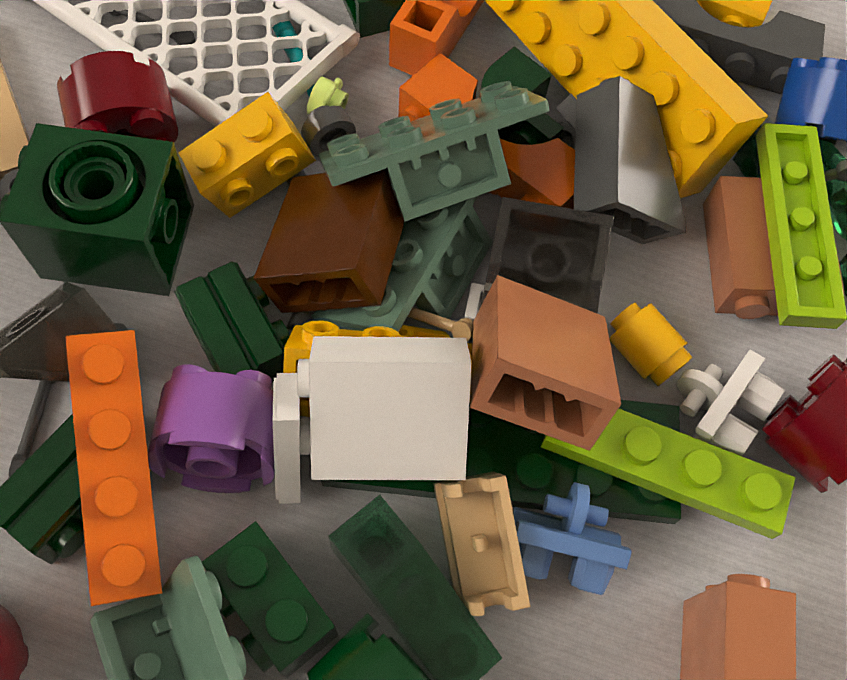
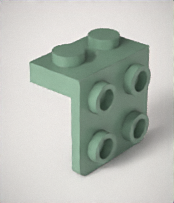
[90,556,246,680]

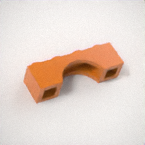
[389,0,484,76]
[398,53,575,235]
[65,330,162,606]

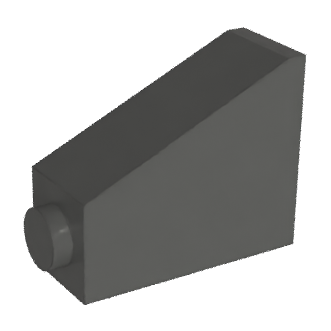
[573,76,686,244]

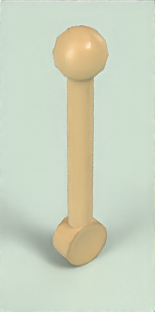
[407,307,473,342]

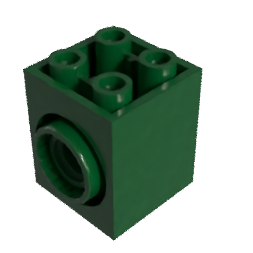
[0,123,195,296]

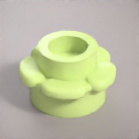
[307,76,349,114]

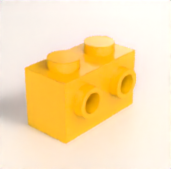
[178,92,316,218]

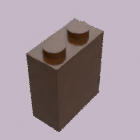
[253,169,405,313]

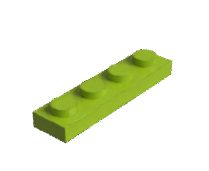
[756,123,847,329]
[541,408,796,539]

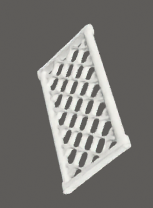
[25,0,360,127]

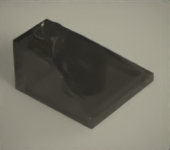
[0,282,120,382]

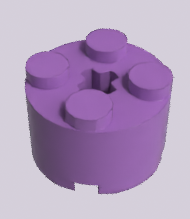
[148,364,275,493]

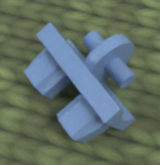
[513,482,632,595]

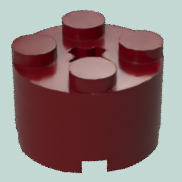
[57,51,179,143]
[762,354,847,493]

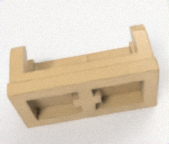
[433,472,531,616]

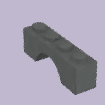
[653,0,825,95]

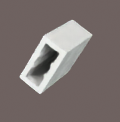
[297,336,472,480]

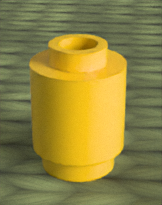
[609,302,693,386]

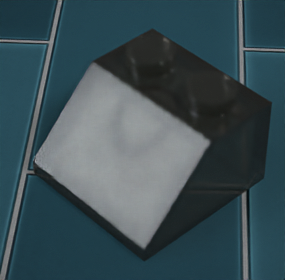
[481,197,614,313]

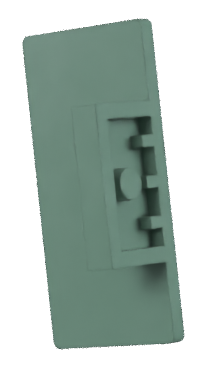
[318,81,550,221]
[311,196,493,332]

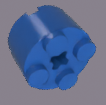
[774,57,847,142]

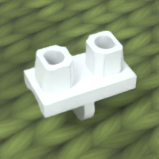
[677,350,785,456]

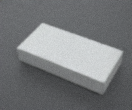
[272,373,301,504]

